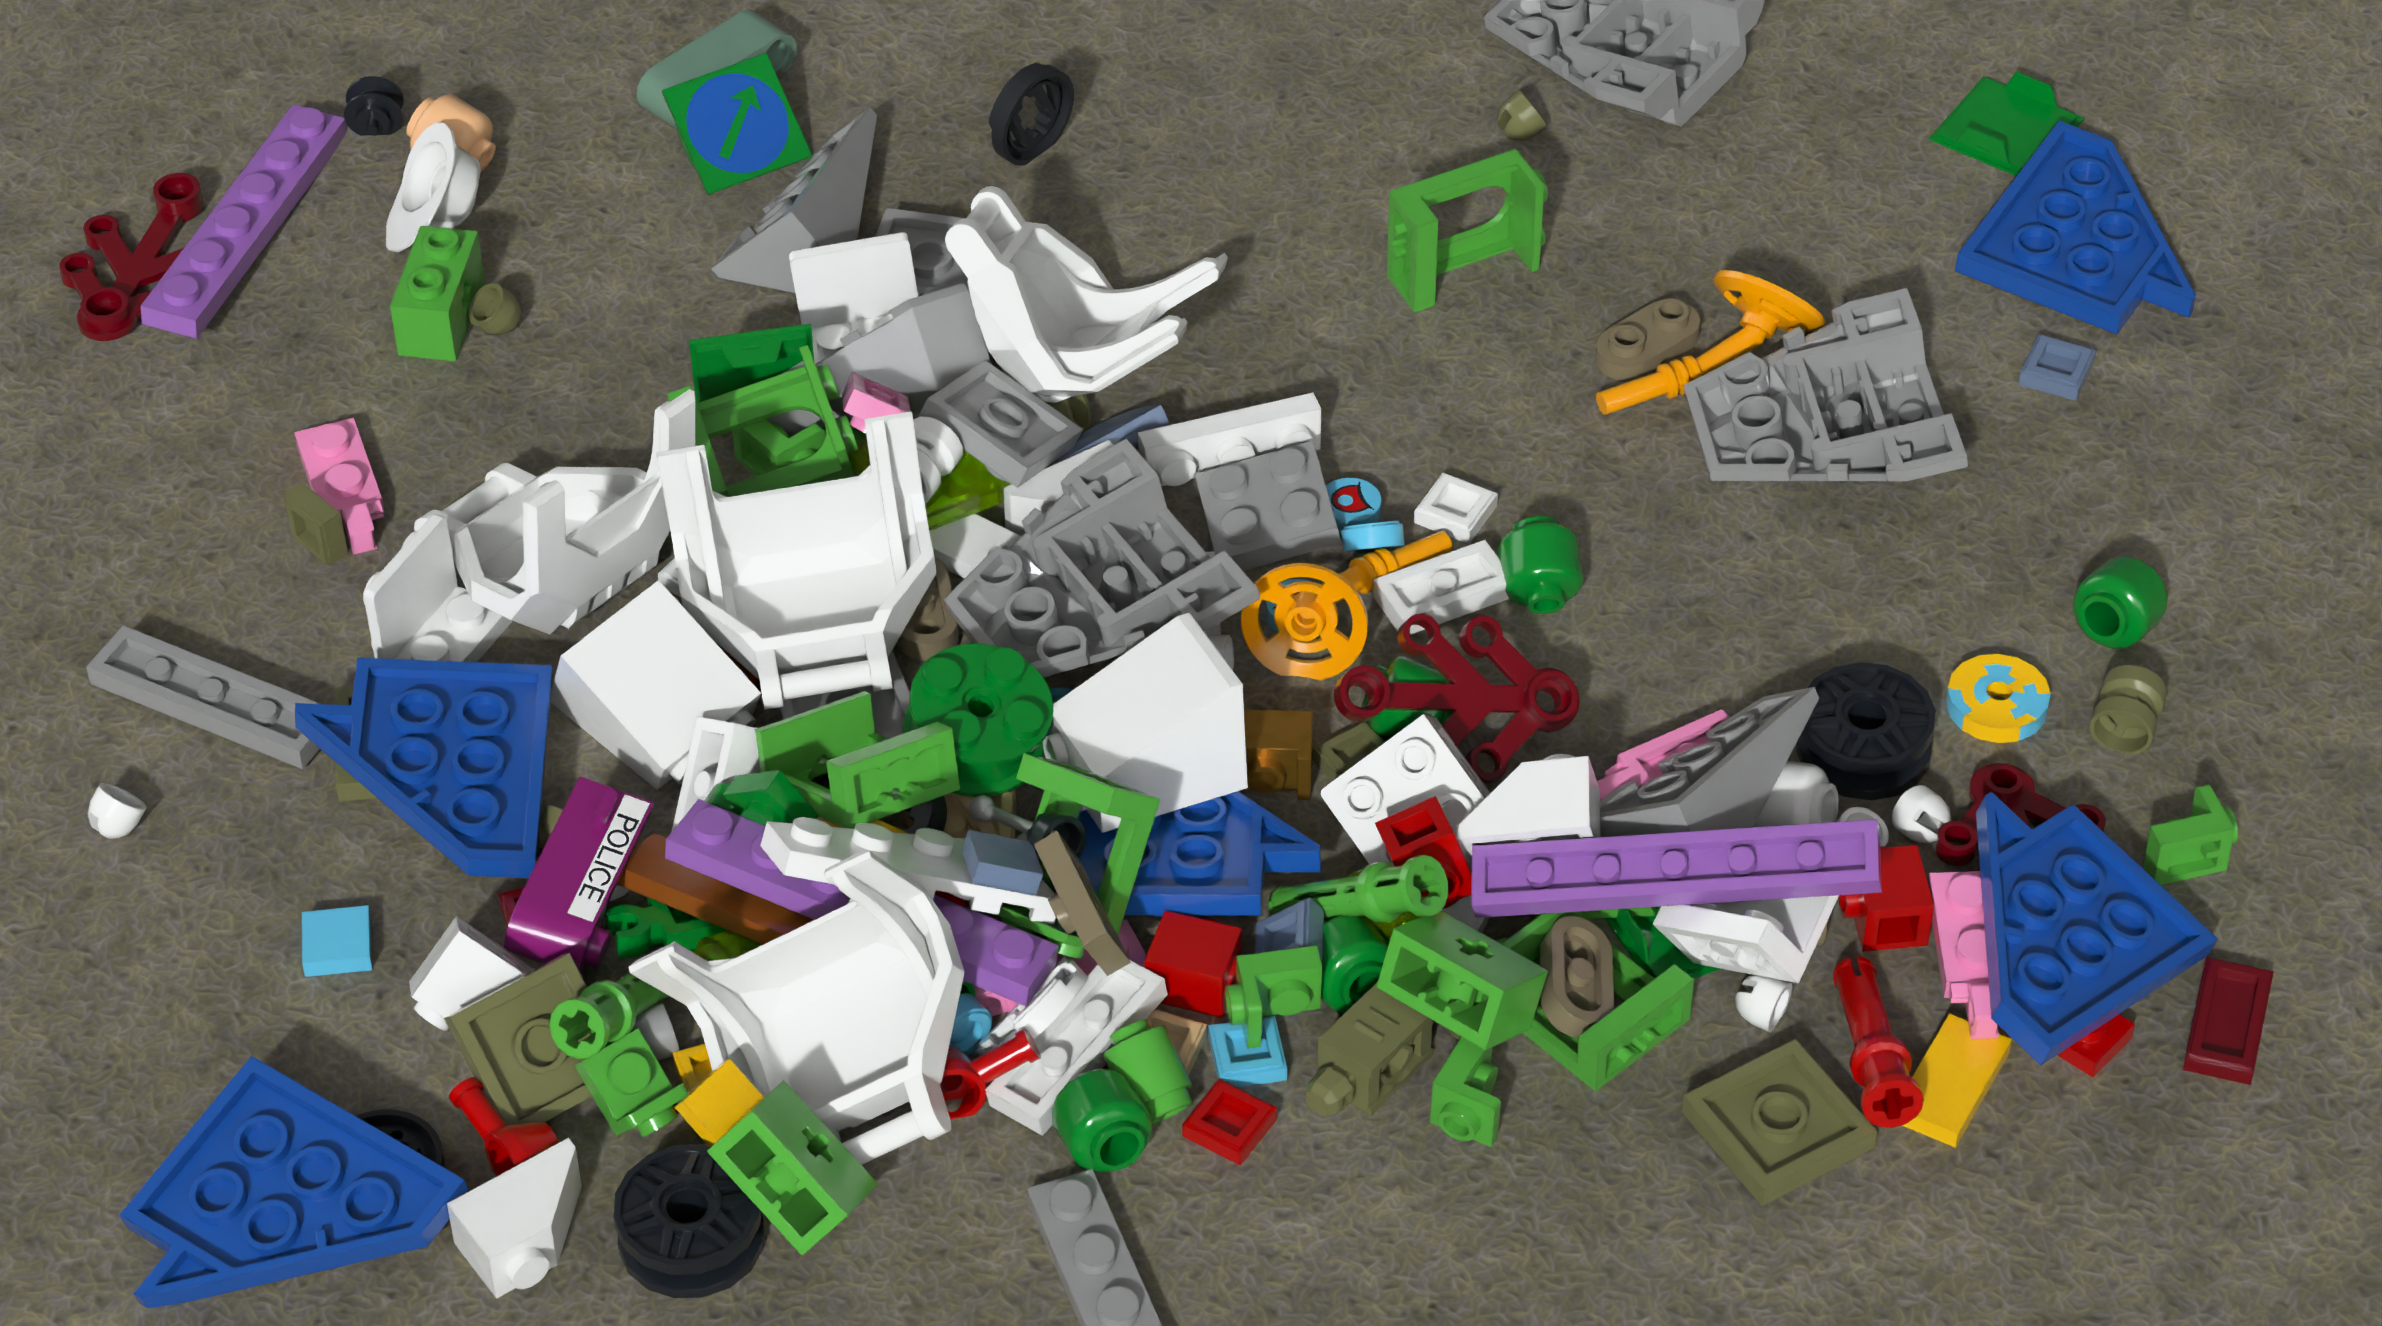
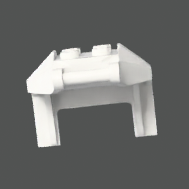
[945,186,1228,403]
[414,389,695,635]
[656,411,936,710]
[628,850,965,1165]

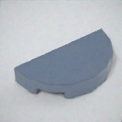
[1055,405,1170,464]

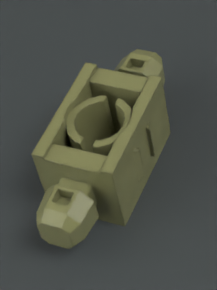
[1306,983,1435,1117]

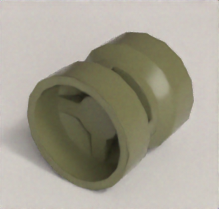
[2089,665,2168,755]

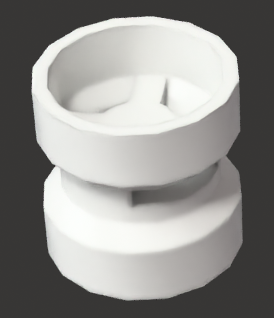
[913,416,963,503]

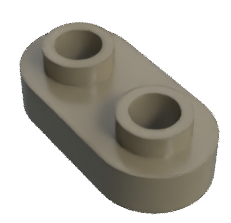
[1595,298,1700,381]
[897,557,959,661]
[1540,916,1614,1038]

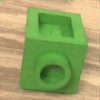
[732,419,826,476]
[2143,784,2238,885]
[1225,945,1322,1049]
[574,1028,689,1138]
[1430,1037,1501,1147]

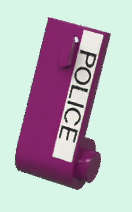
[504,776,654,976]

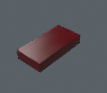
[2183,957,2274,1085]

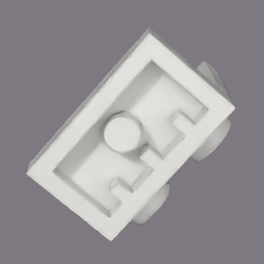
[789,232,918,364]
[363,513,512,662]
[1321,714,1490,865]
[1653,895,1839,983]

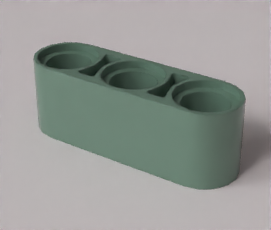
[636,10,797,130]

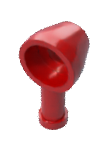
[940,1028,1041,1119]
[449,1077,559,1176]

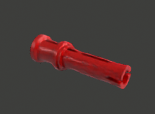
[1832,957,1924,1128]

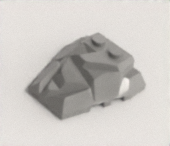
[1484,0,1765,127]
[1683,288,1968,481]
[944,439,1261,678]

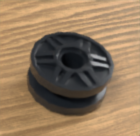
[1796,662,1936,800]
[613,1144,764,1298]

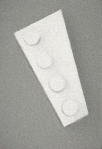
[760,817,1056,925]

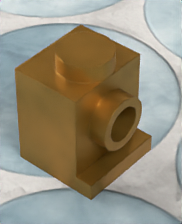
[1244,710,1313,800]

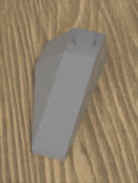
[711,107,877,293]
[766,283,992,438]
[1600,687,1819,837]

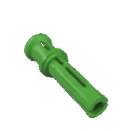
[1268,855,1448,923]
[549,972,669,1059]

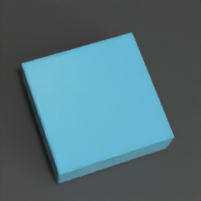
[302,905,372,977]
[1208,1016,1287,1087]

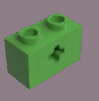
[390,226,485,361]
[1376,910,1548,1050]
[707,1080,878,1256]

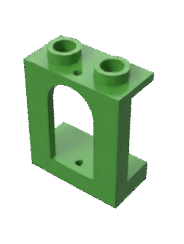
[1387,149,1548,312]
[667,345,858,497]
[755,691,960,829]
[995,753,1160,959]
[1497,911,1694,1092]

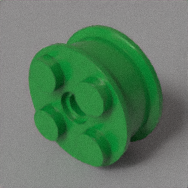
[902,643,1053,797]

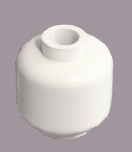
[1753,761,1839,827]

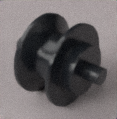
[344,76,404,136]

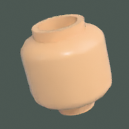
[406,94,496,172]

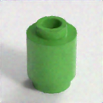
[1103,1019,1194,1125]

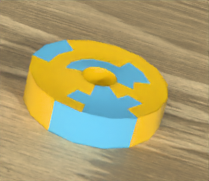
[1946,654,2051,743]

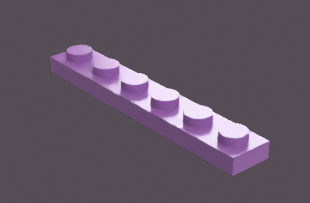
[141,104,346,339]
[665,799,1059,1007]
[1471,819,1882,918]

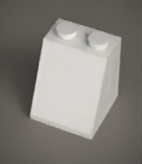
[550,580,761,790]
[1043,613,1248,833]

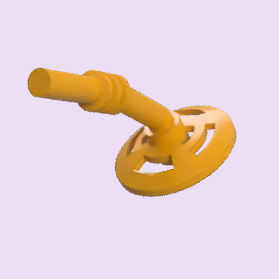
[1596,270,1826,415]
[1241,531,1452,680]

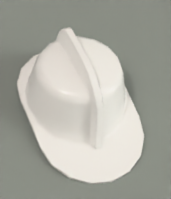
[386,122,481,252]

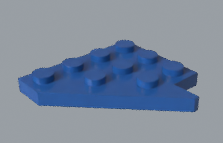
[1955,121,2196,334]
[295,658,552,878]
[1078,791,1321,917]
[1976,792,2218,1066]
[119,1056,470,1309]

